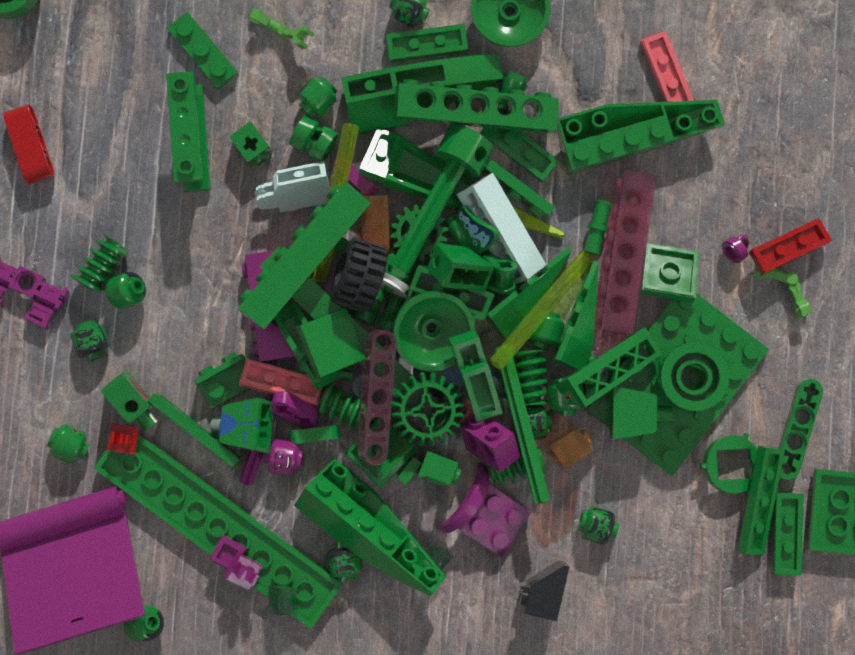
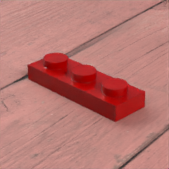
[749,218,832,276]

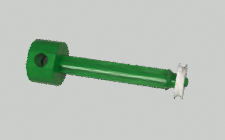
[381,124,494,298]

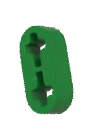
[288,425,341,444]

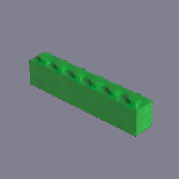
[237,182,371,331]

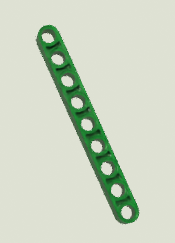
[260,246,449,429]

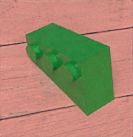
[403,264,495,320]

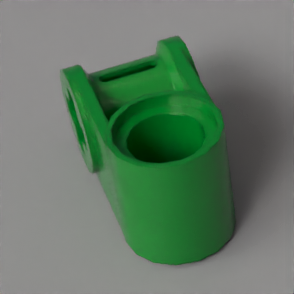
[468,253,517,295]

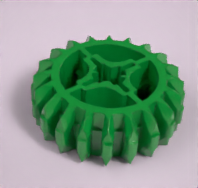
[390,372,464,446]

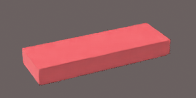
[640,31,694,102]
[239,358,323,407]

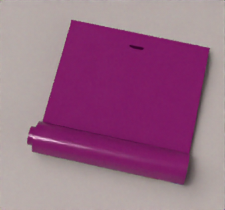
[0,486,145,655]

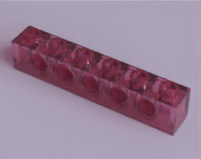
[595,170,657,336]

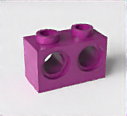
[460,415,520,472]

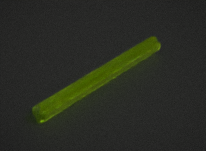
[312,123,359,282]
[490,251,593,369]

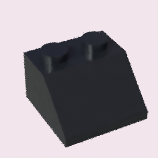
[517,560,569,621]

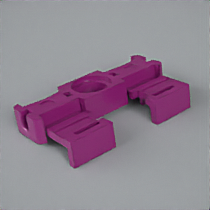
[0,258,70,330]

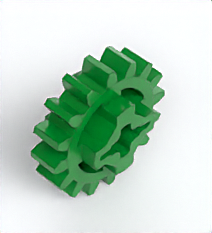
[390,204,448,263]

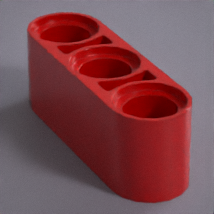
[3,104,55,185]

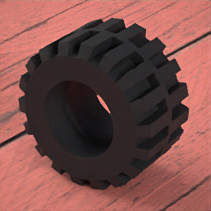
[330,237,387,313]

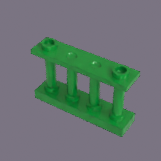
[166,71,211,192]

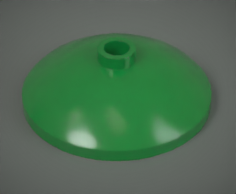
[471,0,551,47]
[393,291,475,372]

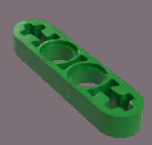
[778,379,823,480]

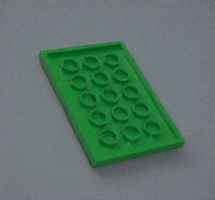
[586,293,769,476]

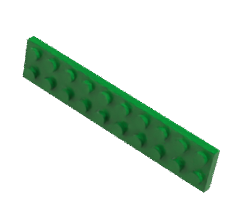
[93,425,343,629]

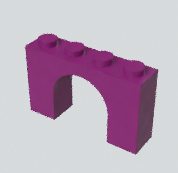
[242,251,315,362]

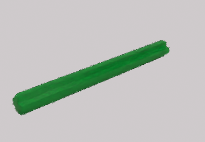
[495,345,549,505]

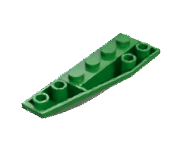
[341,53,503,136]
[557,100,725,176]
[294,458,446,596]

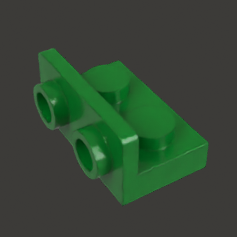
[194,352,249,409]

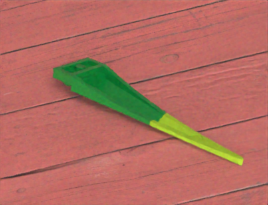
[359,127,565,238]

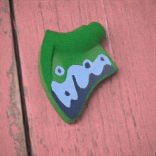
[445,205,499,255]

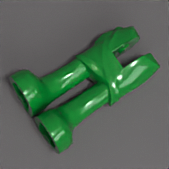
[352,253,417,334]

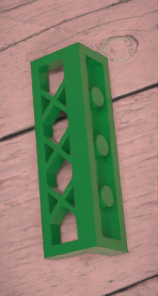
[555,327,662,409]

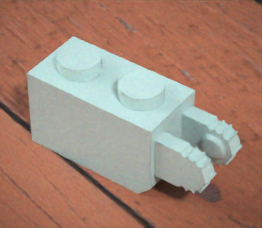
[255,161,331,213]

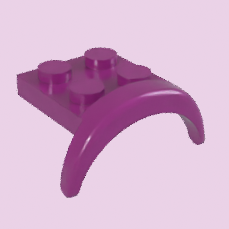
[436,462,532,557]

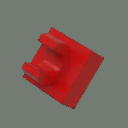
[107,423,140,454]

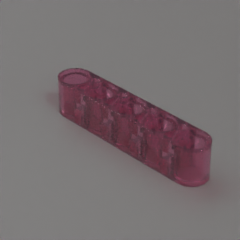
[358,329,396,465]

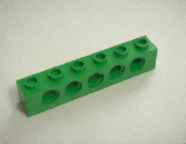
[393,79,559,134]

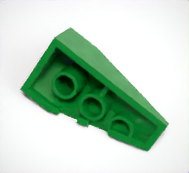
[486,247,572,342]
[551,261,599,371]

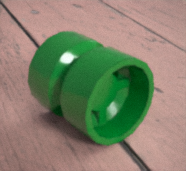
[289,115,339,162]

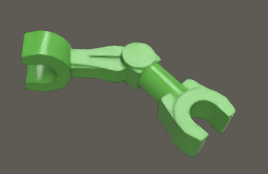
[249,8,315,49]
[752,269,812,319]

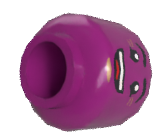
[263,440,304,476]

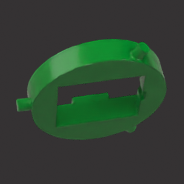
[700,433,757,495]

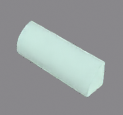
[457,173,546,284]

